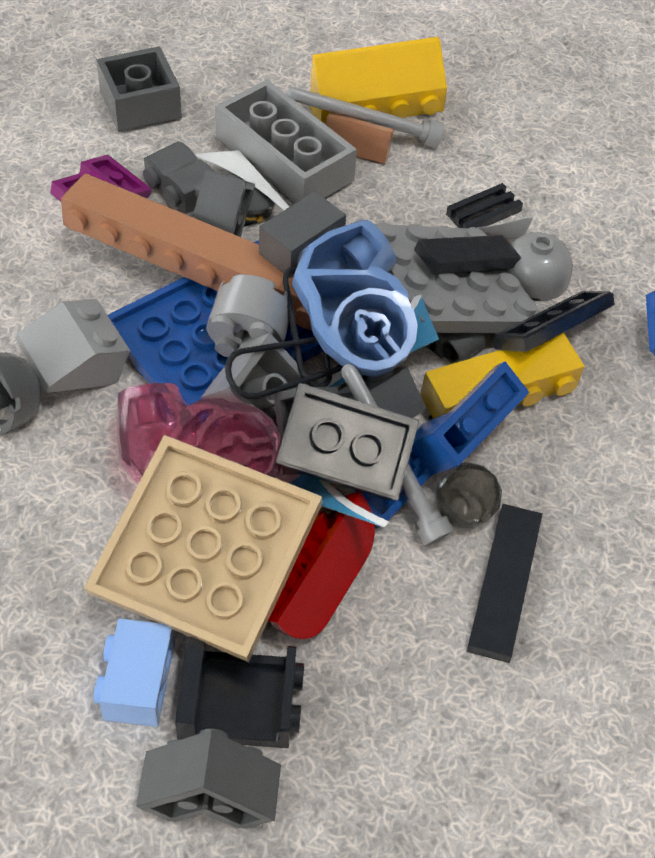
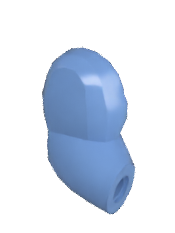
[292,219,418,377]

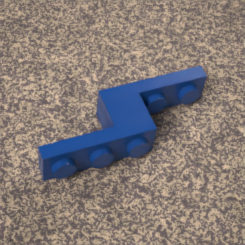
[353,361,530,529]

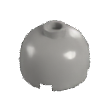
[505,232,573,301]

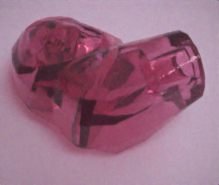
[117,383,282,485]

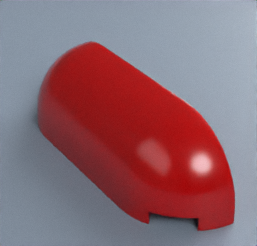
[268,492,375,639]

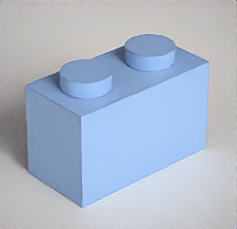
[94,618,174,727]

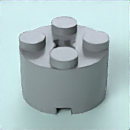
[207,274,294,357]

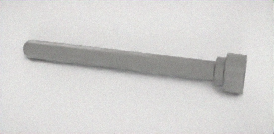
[287,87,444,148]
[341,364,454,546]

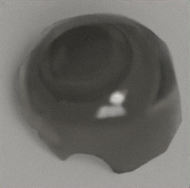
[434,462,502,529]

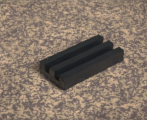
[446,183,523,229]

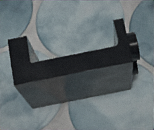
[175,637,304,748]

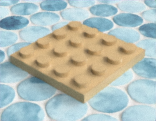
[84,435,323,662]

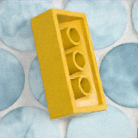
[310,36,447,125]

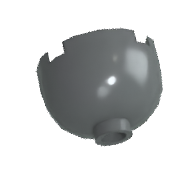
[0,352,41,435]

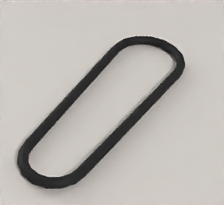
[225,337,343,399]

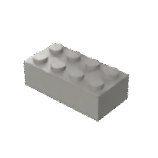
[215,79,357,203]

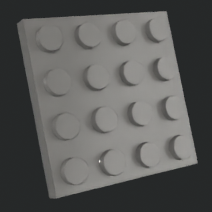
[374,223,540,333]

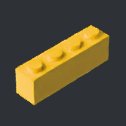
[420,332,585,419]

